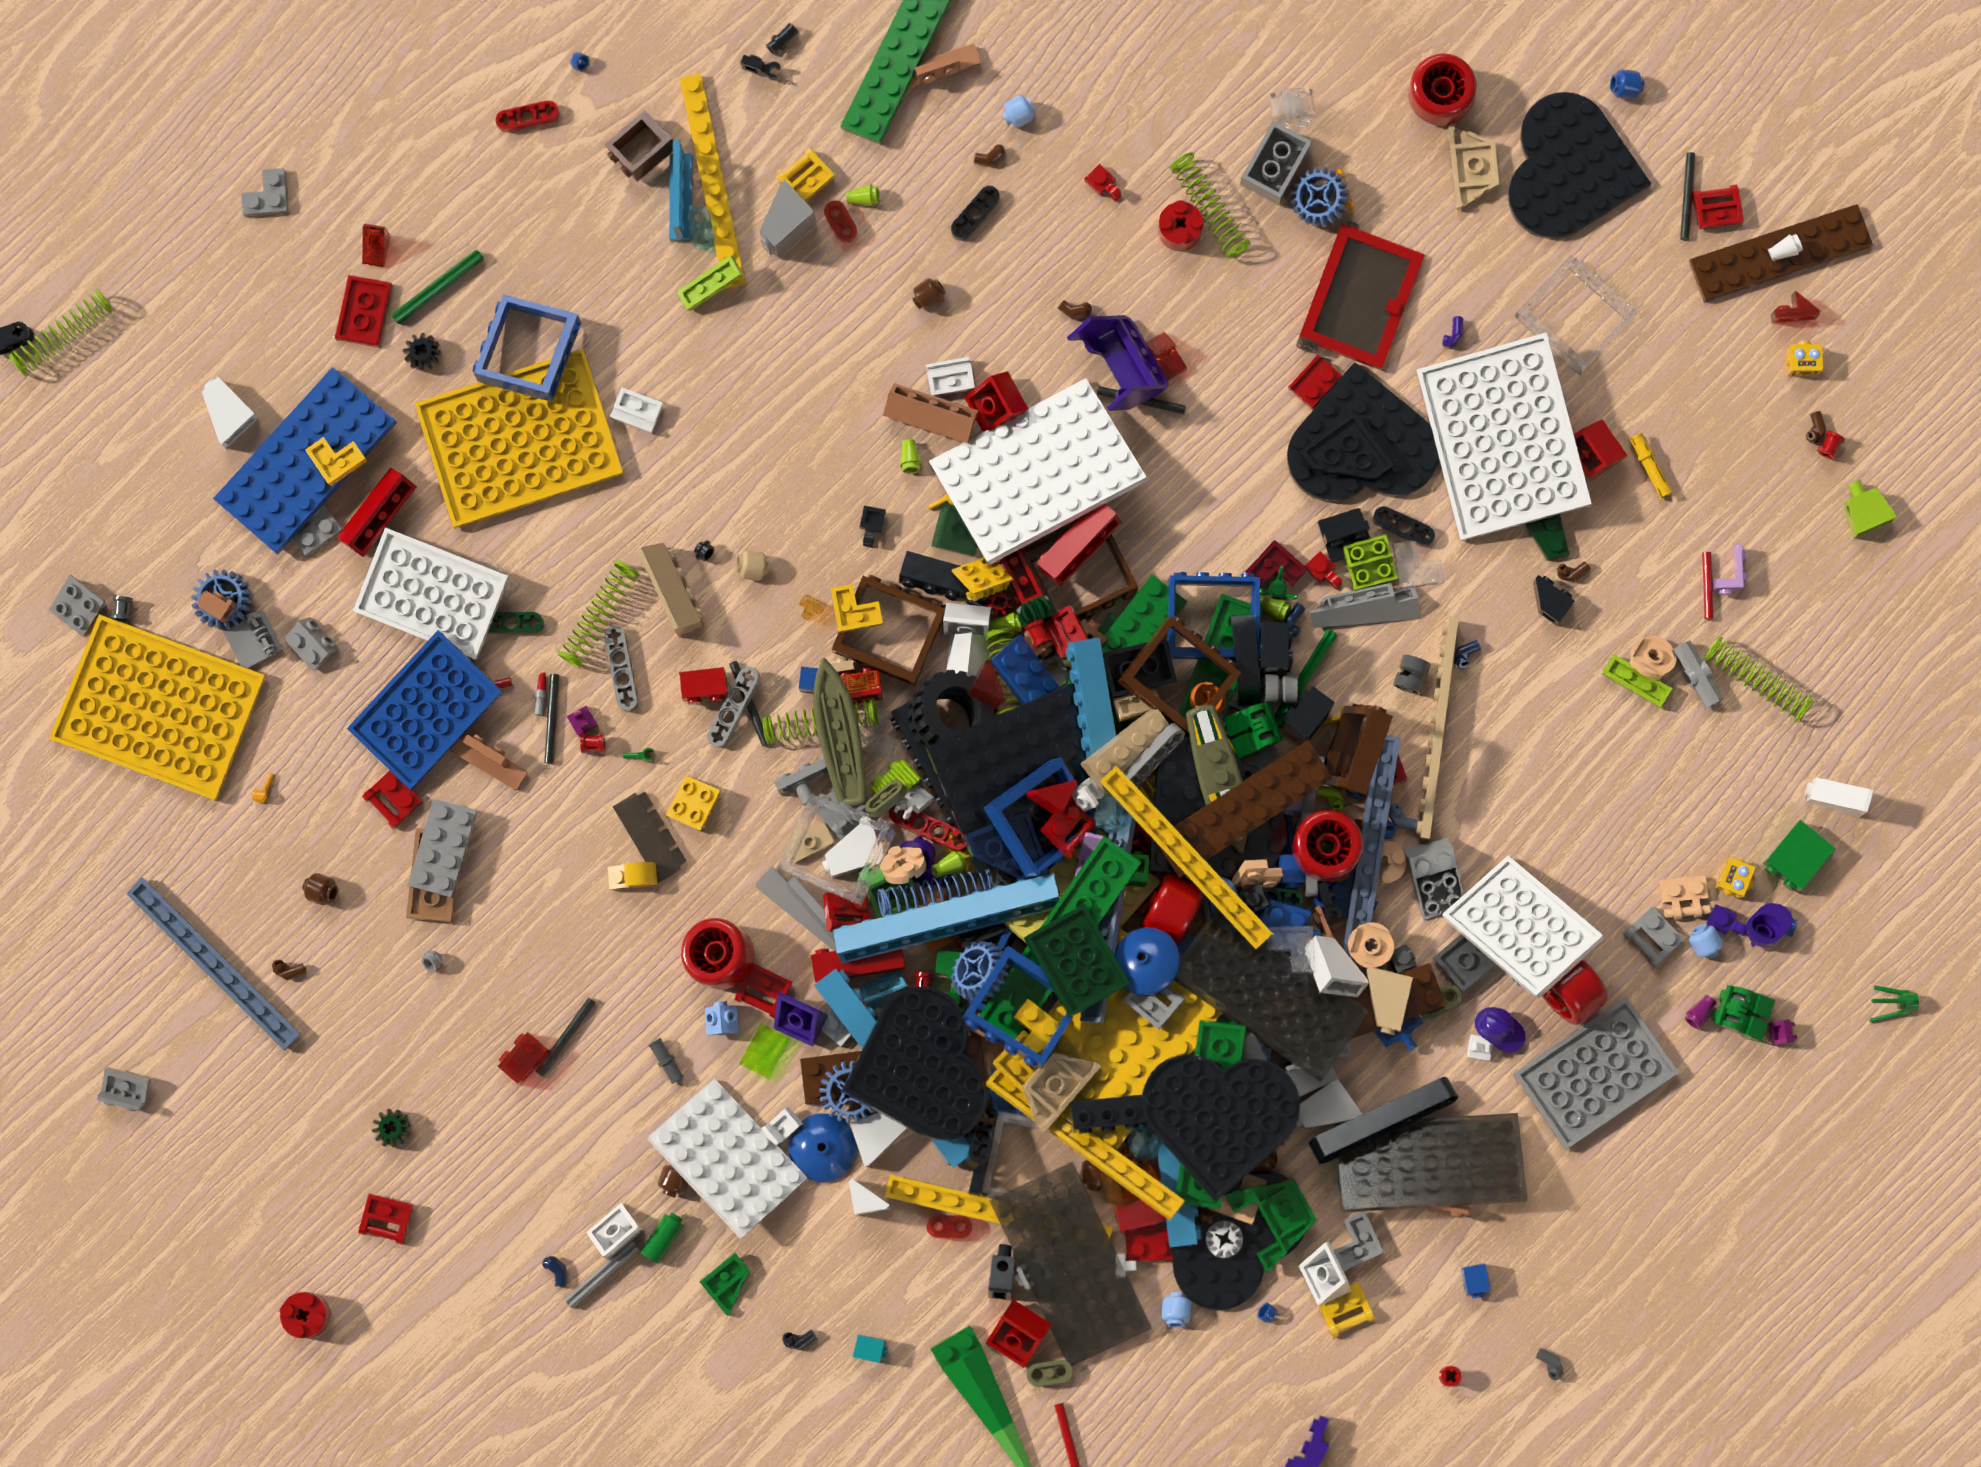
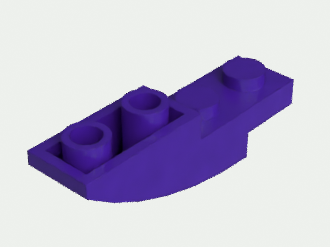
[1285,1415,1329,1467]

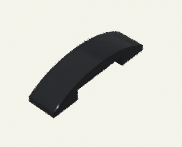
[1231,614,1261,706]

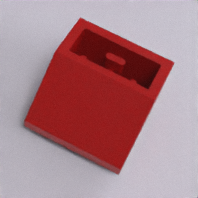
[1574,419,1628,481]

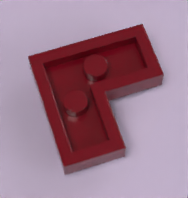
[1245,539,1308,588]

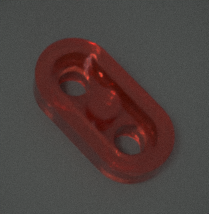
[824,201,857,243]
[926,1215,972,1238]

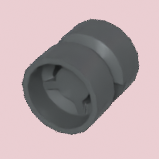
[1393,655,1431,695]

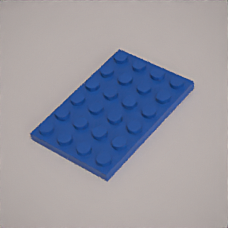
[347,630,503,790]

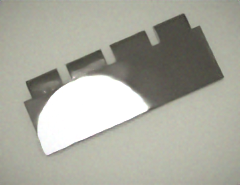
[613,792,687,883]

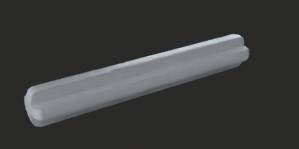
[565,1240,640,1308]

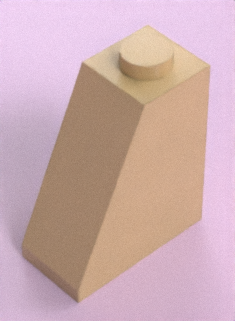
[1366,967,1413,1035]

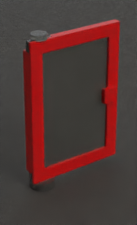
[1296,221,1425,370]

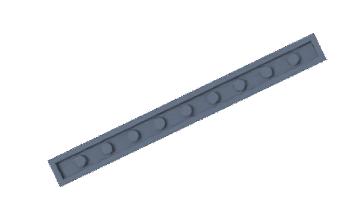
[1343,736,1400,961]
[1080,799,1136,1024]
[126,877,302,1051]

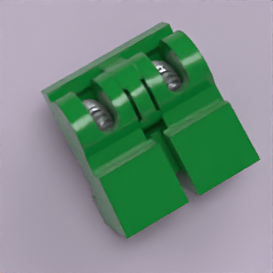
[1222,702,1283,759]
[1712,985,1775,1042]

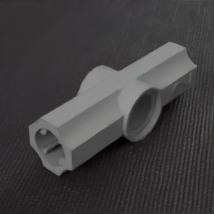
[1673,640,1723,709]

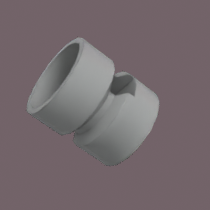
[1264,674,1298,703]

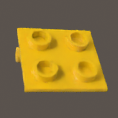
[952,557,1013,601]
[666,775,721,832]

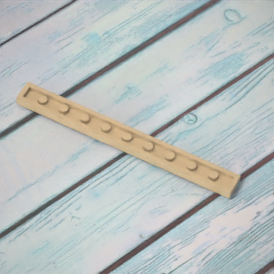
[1416,616,1459,841]

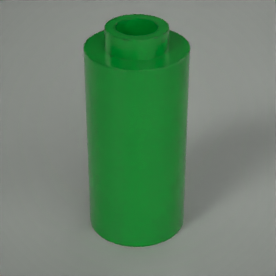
[640,1212,684,1264]

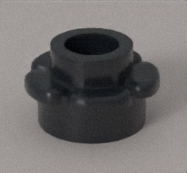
[694,540,715,562]

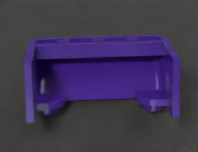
[1067,315,1169,411]

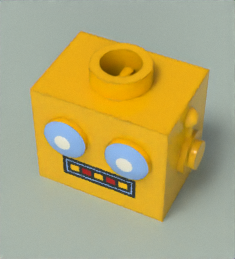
[1785,341,1825,376]
[1715,857,1756,899]

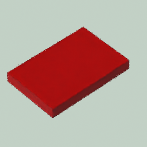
[335,275,393,348]

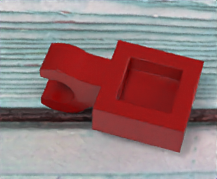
[1084,164,1122,202]
[1305,551,1343,590]

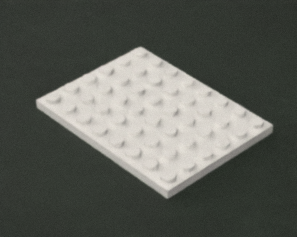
[1417,333,1592,541]
[929,378,1148,565]

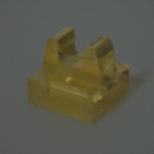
[799,594,827,621]

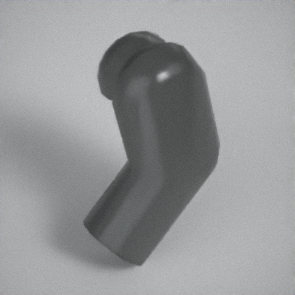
[1535,1348,1563,1380]

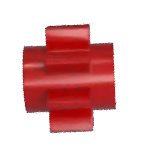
[987,590,1013,617]

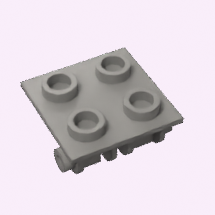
[49,575,107,636]
[223,611,283,669]
[813,790,871,840]

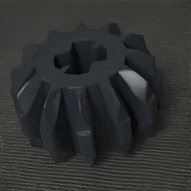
[403,333,441,371]

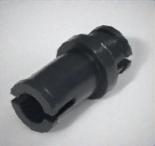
[766,23,799,55]

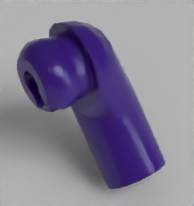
[1442,316,1464,348]

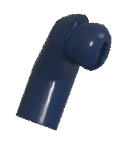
[1286,603,1305,638]
[1454,640,1481,669]

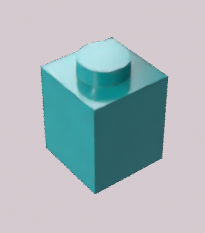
[853,1334,889,1363]

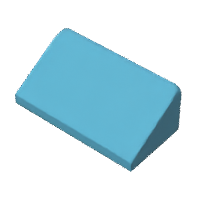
[859,970,909,1011]

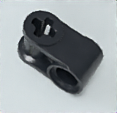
[0,321,34,355]

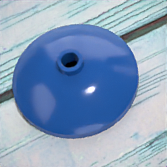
[1115,928,1181,996]
[789,1114,857,1182]

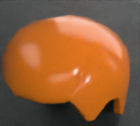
[1189,682,1226,714]

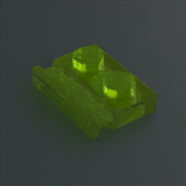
[739,1024,790,1080]

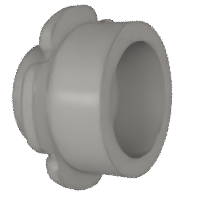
[421,951,443,972]

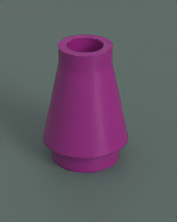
[1685,995,1716,1029]

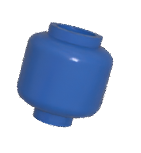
[1610,69,1645,99]

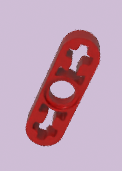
[495,100,559,132]

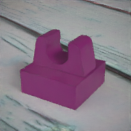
[567,705,598,737]
[1768,1019,1797,1046]

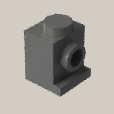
[1389,945,1417,974]

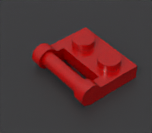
[1692,184,1744,230]
[362,770,423,829]
[1040,797,1098,858]
[823,892,870,932]
[734,963,793,1019]
[358,1194,414,1245]

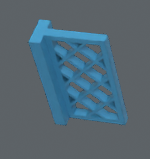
[669,140,692,241]

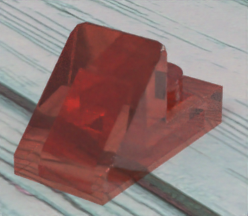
[1771,291,1820,323]
[1146,332,1187,381]

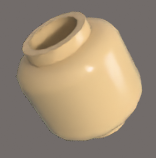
[736,550,770,581]

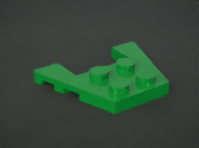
[1224,1179,1317,1273]

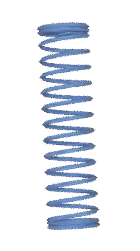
[878,869,994,917]

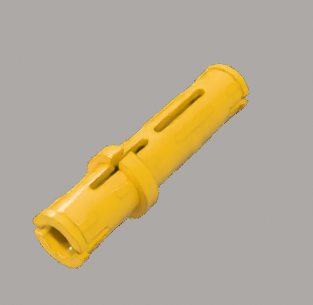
[1629,433,1673,499]

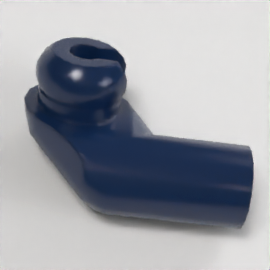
[542,1256,566,1287]

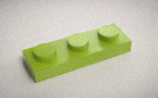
[677,256,744,311]
[1602,654,1672,708]

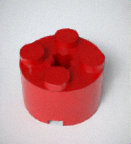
[1158,200,1203,251]
[280,1292,331,1338]

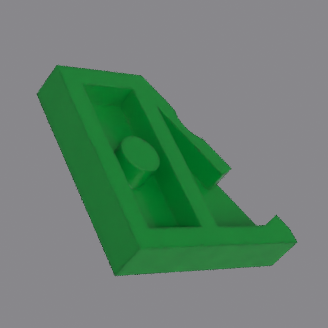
[699,1252,749,1316]

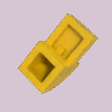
[608,862,658,890]

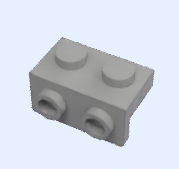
[284,617,339,671]
[97,1067,151,1111]

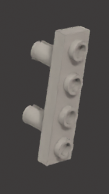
[775,756,828,806]

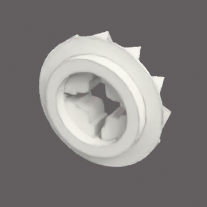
[1206,1221,1243,1258]

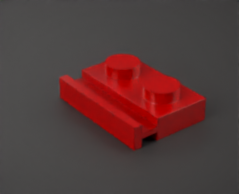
[1288,354,1342,409]
[1043,605,1089,661]
[1126,1227,1172,1261]

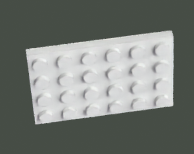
[353,528,510,660]
[1442,856,1604,1000]
[647,1078,807,1239]

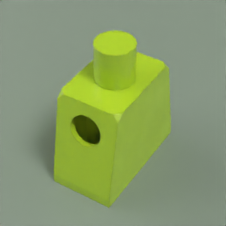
[1844,480,1897,538]

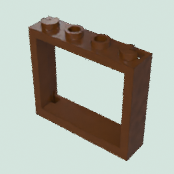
[1023,534,1138,619]
[832,575,945,686]
[1118,616,1241,738]
[1324,703,1393,794]

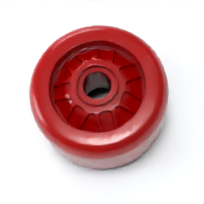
[1408,53,1477,126]
[1292,810,1363,882]
[1140,873,1204,946]
[681,918,755,989]
[1542,959,1608,1025]

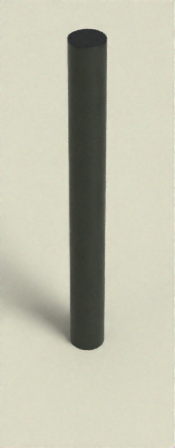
[1680,152,1695,240]
[1097,386,1186,414]
[729,661,768,746]
[544,674,559,764]
[535,997,596,1077]

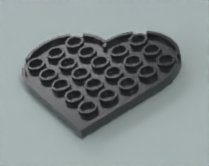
[1508,92,1652,239]
[1287,362,1439,502]
[1149,739,1287,877]
[841,986,988,1141]
[1141,1055,1300,1202]
[1172,1171,1305,1310]

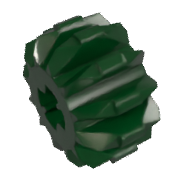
[1016,595,1055,628]
[372,1109,411,1148]

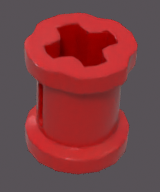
[1817,431,1845,460]
[1024,619,1052,648]
[580,733,605,753]
[915,972,935,987]
[1439,1366,1461,1387]

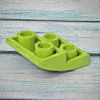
[1343,534,1398,590]

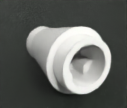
[1768,234,1803,261]

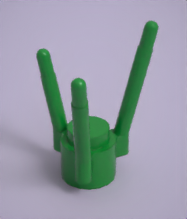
[1259,566,1298,600]
[1869,985,1919,1023]

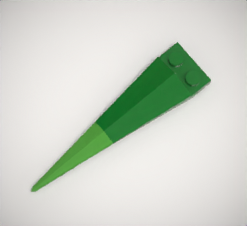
[930,1325,1032,1467]

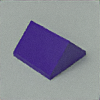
[773,992,828,1047]

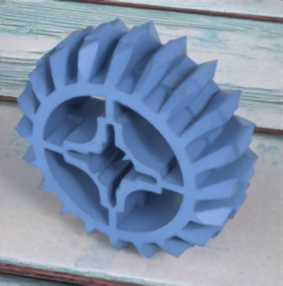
[1290,167,1350,227]
[191,569,252,630]
[951,940,1009,1001]
[819,1061,875,1123]

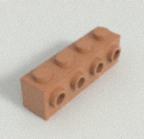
[883,383,978,443]

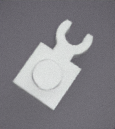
[894,784,934,819]

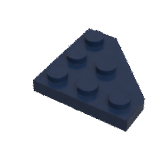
[964,811,1051,880]

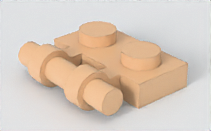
[1659,875,1710,920]

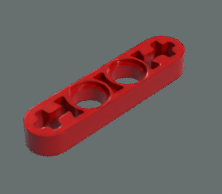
[889,804,967,853]

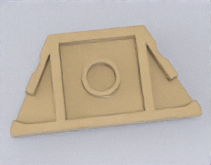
[1448,125,1499,210]
[1022,1052,1101,1134]

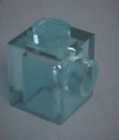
[1094,797,1127,833]
[1126,1124,1162,1161]

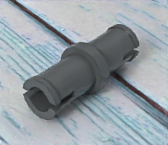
[648,1038,684,1084]

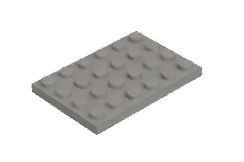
[1513,997,1679,1150]

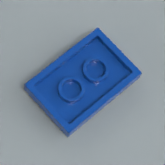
[989,634,1060,705]

